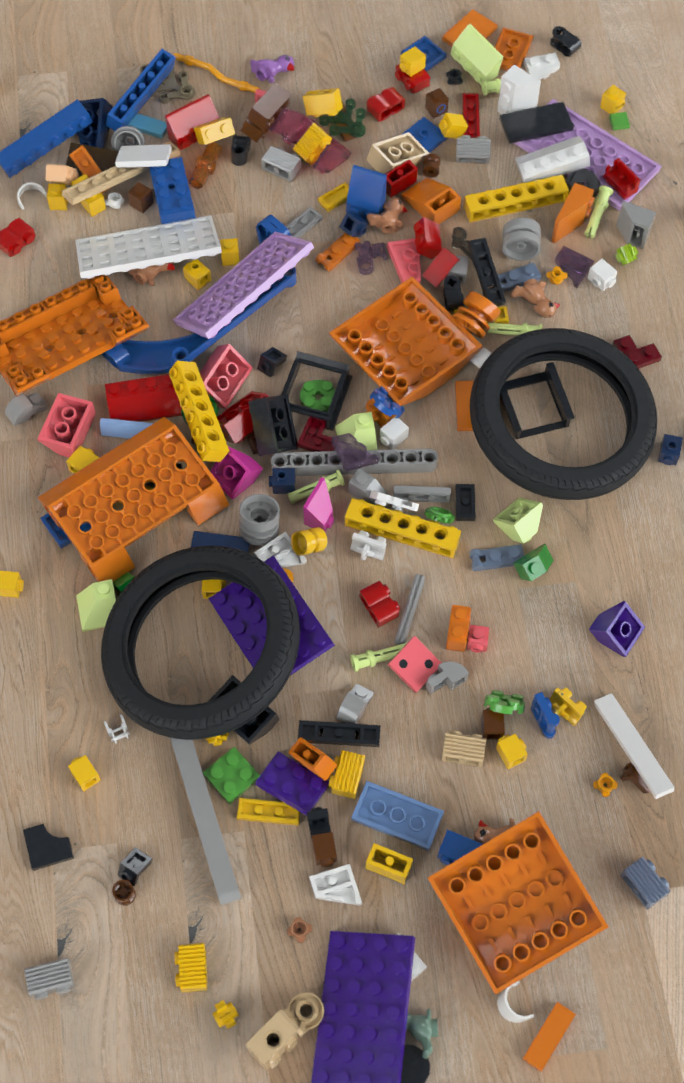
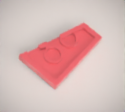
[387,238,421,283]

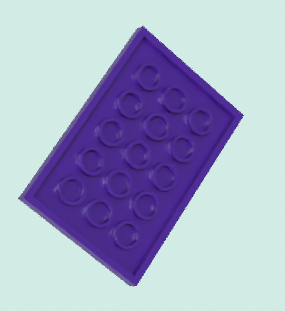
[208,555,335,676]

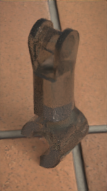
[452,227,472,260]

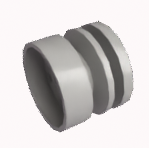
[239,494,280,546]

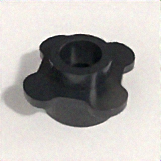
[446,69,463,85]

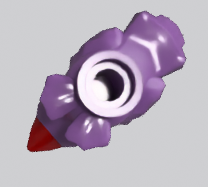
[250,55,295,83]

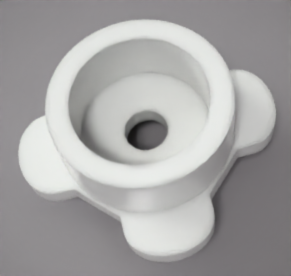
[105,192,124,209]

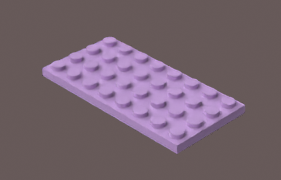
[514,99,661,211]
[173,232,314,339]

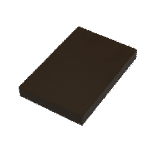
[66,143,119,177]

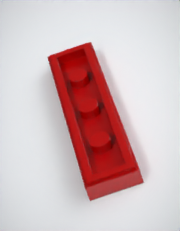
[462,93,480,138]

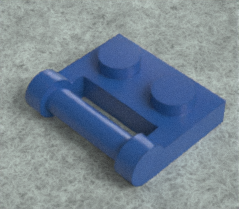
[530,692,560,739]

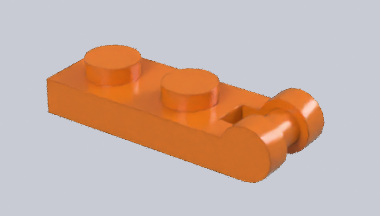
[315,232,360,271]

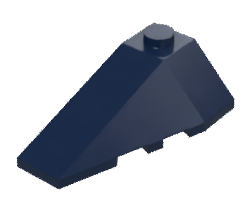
[76,98,113,148]

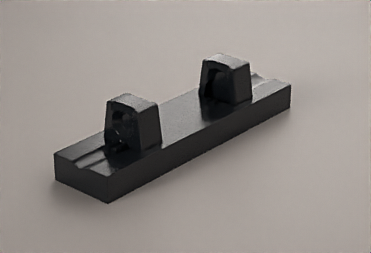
[467,238,506,306]
[298,720,381,747]

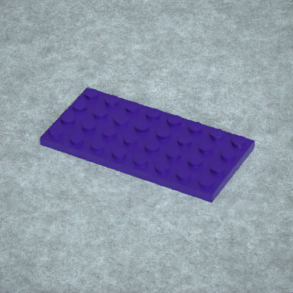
[311,931,415,1083]

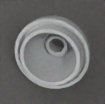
[111,126,145,151]

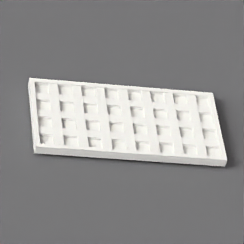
[75,216,222,279]

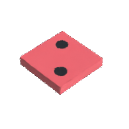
[387,636,441,693]

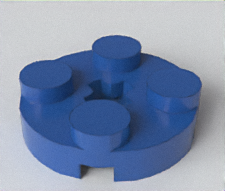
[370,386,405,418]

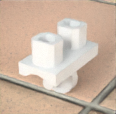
[350,530,387,561]

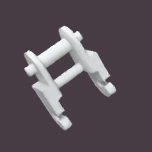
[104,714,130,744]

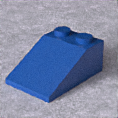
[346,165,386,221]

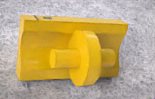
[549,687,587,726]

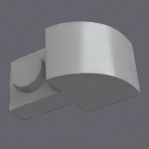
[5,393,48,426]
[426,661,469,695]
[336,683,374,724]

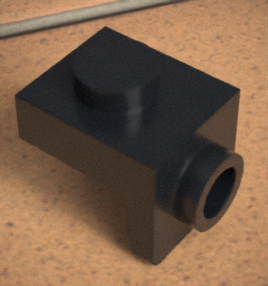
[307,807,331,838]

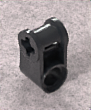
[550,26,582,57]
[231,134,251,166]
[443,276,465,311]

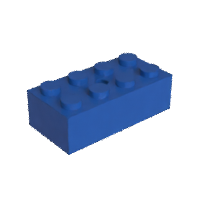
[149,157,196,224]

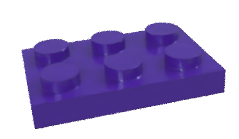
[255,752,329,816]

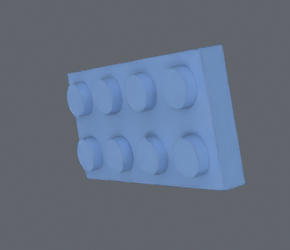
[351,781,444,851]

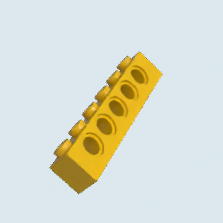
[463,175,569,223]
[169,360,229,462]
[345,498,461,559]

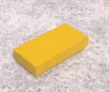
[318,182,349,212]

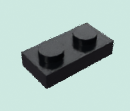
[455,484,476,521]

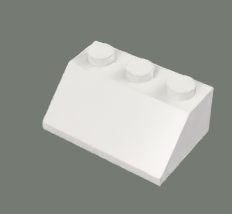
[497,65,541,114]

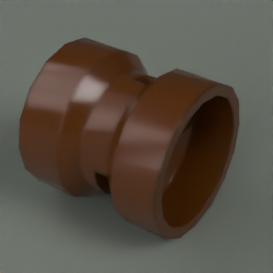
[422,153,441,178]
[112,880,136,906]

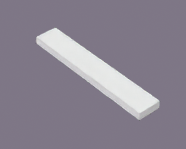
[594,693,675,799]

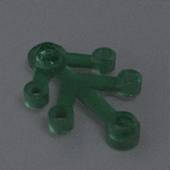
[319,98,366,138]

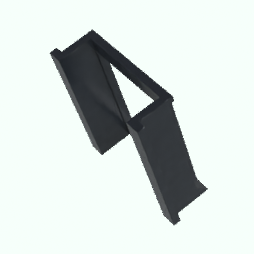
[281,351,353,431]
[500,362,575,439]

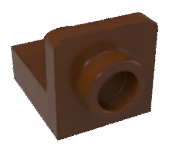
[620,762,650,793]

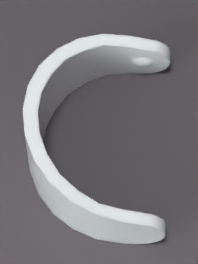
[17,182,47,210]
[497,981,534,1023]

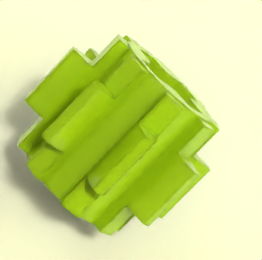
[615,243,639,265]

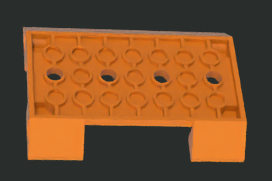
[0,275,149,397]
[38,417,229,582]

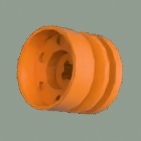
[453,291,501,338]

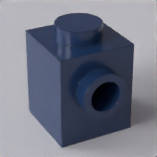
[339,212,369,237]
[658,434,683,465]
[269,468,296,494]

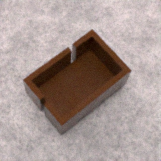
[240,83,292,143]

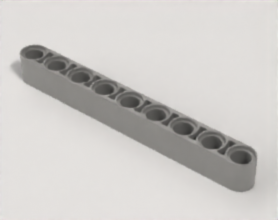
[271,449,438,476]
[170,738,241,906]

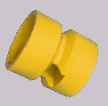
[291,527,327,556]

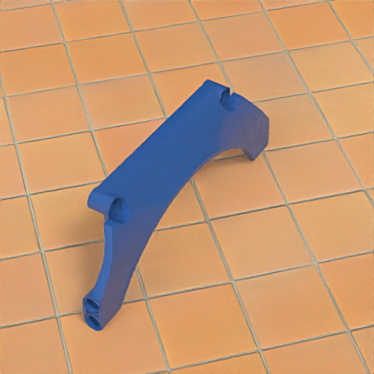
[102,214,297,374]

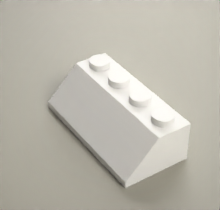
[515,136,590,183]

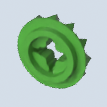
[424,507,455,524]

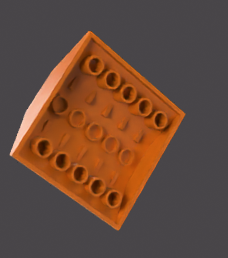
[329,276,483,406]
[428,811,609,995]

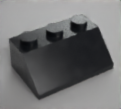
[248,394,299,457]
[209,675,280,745]

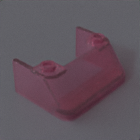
[270,107,352,174]

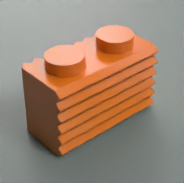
[446,605,471,652]
[289,737,337,781]

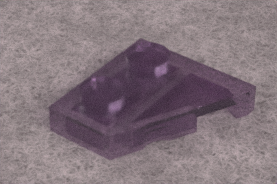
[555,246,594,288]
[331,433,379,472]

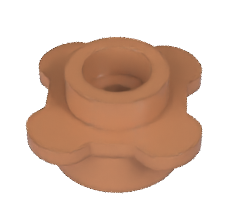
[287,917,312,943]

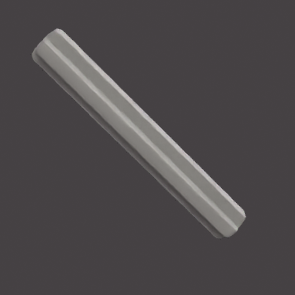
[394,574,425,645]

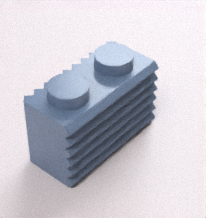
[621,857,670,910]

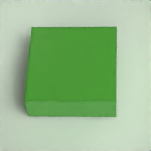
[609,112,630,130]

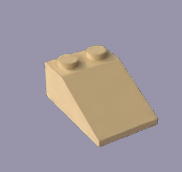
[366,132,430,174]

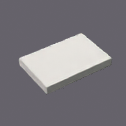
[115,144,172,168]

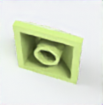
[335,412,377,451]
[493,497,543,544]
[76,579,117,632]

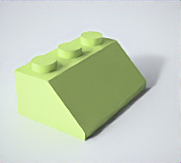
[450,24,503,84]

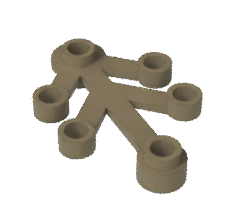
[140,64,195,104]

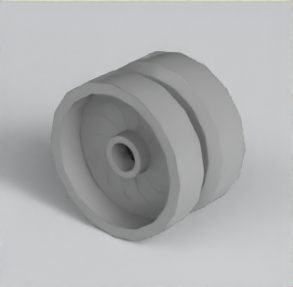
[502,218,541,261]

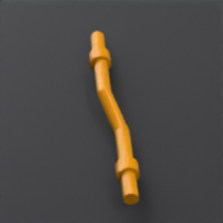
[173,53,260,93]

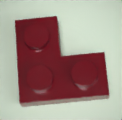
[612,335,662,369]
[297,417,339,452]

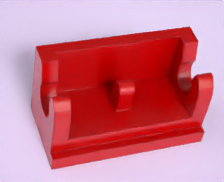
[603,158,641,200]
[422,248,460,288]

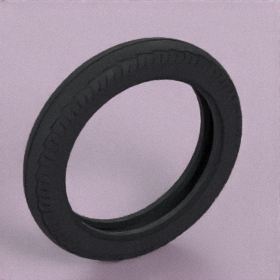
[470,328,657,500]
[101,546,300,740]

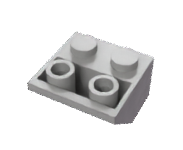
[617,201,656,249]

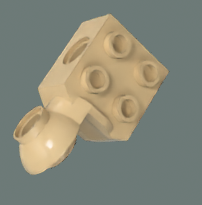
[246,992,324,1071]

